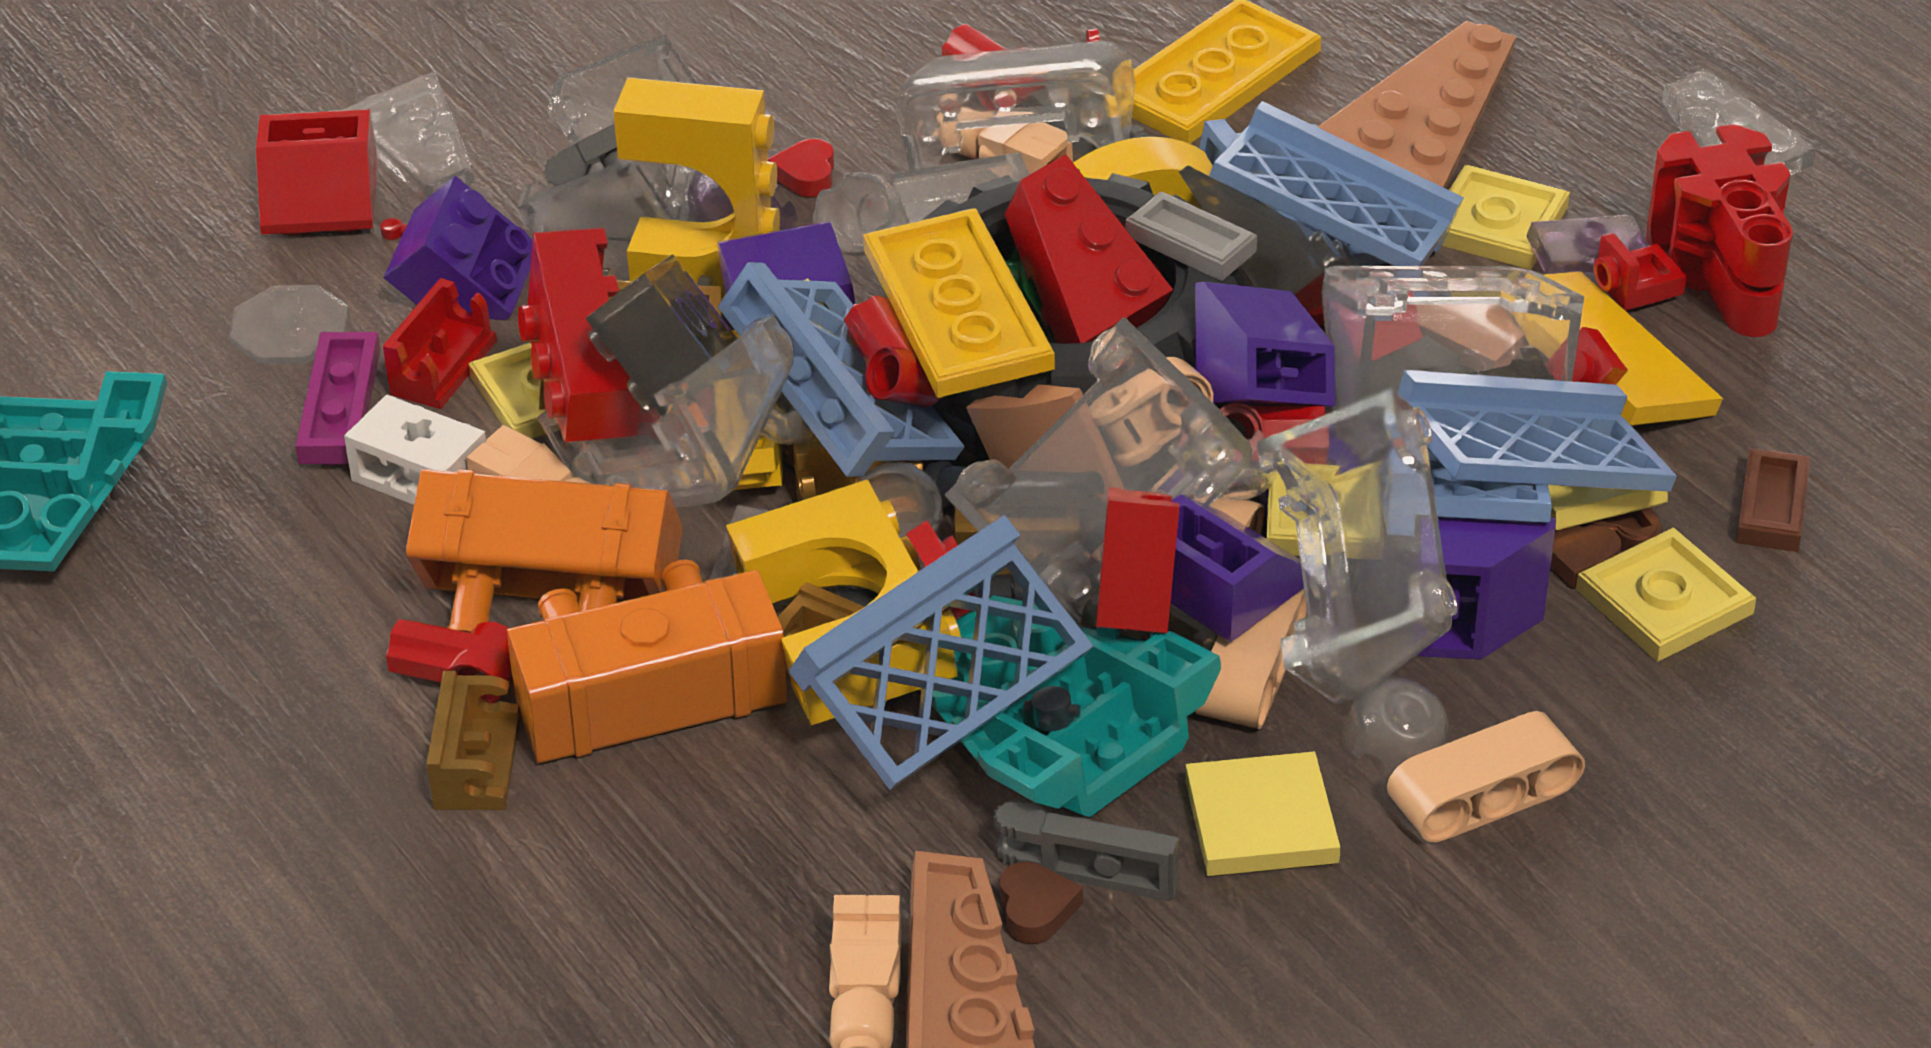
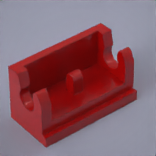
[383,278,497,409]
[1096,487,1180,633]

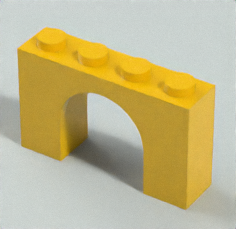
[613,78,780,301]
[726,479,961,726]

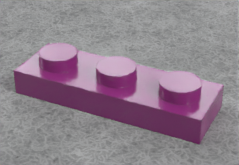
[295,332,381,465]

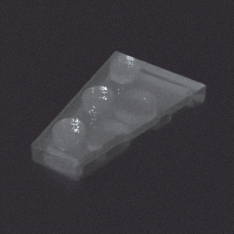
[1662,69,1815,175]
[342,71,475,200]

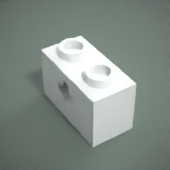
[344,395,486,505]

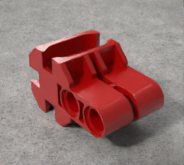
[1645,124,1793,337]

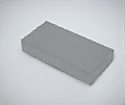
[1125,191,1257,281]

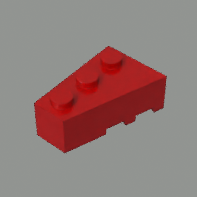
[1005,154,1173,344]
[518,228,642,443]

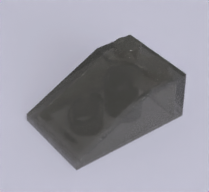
[1179,165,1361,311]
[585,254,746,418]

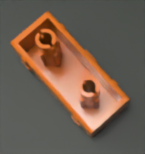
[406,469,683,633]
[507,559,787,764]

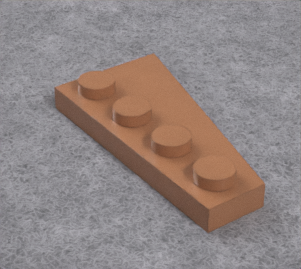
[905,851,1035,1048]

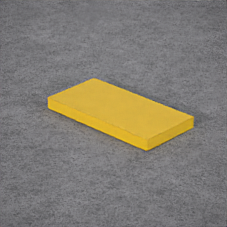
[1105,0,1321,144]
[863,208,1055,398]
[1489,272,1723,425]

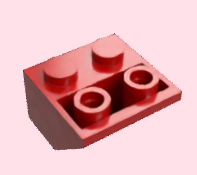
[256,109,378,235]

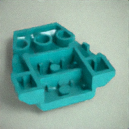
[0,371,167,571]
[919,595,1221,817]

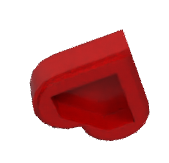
[768,138,834,197]

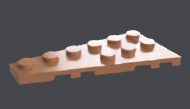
[1276,21,1516,189]

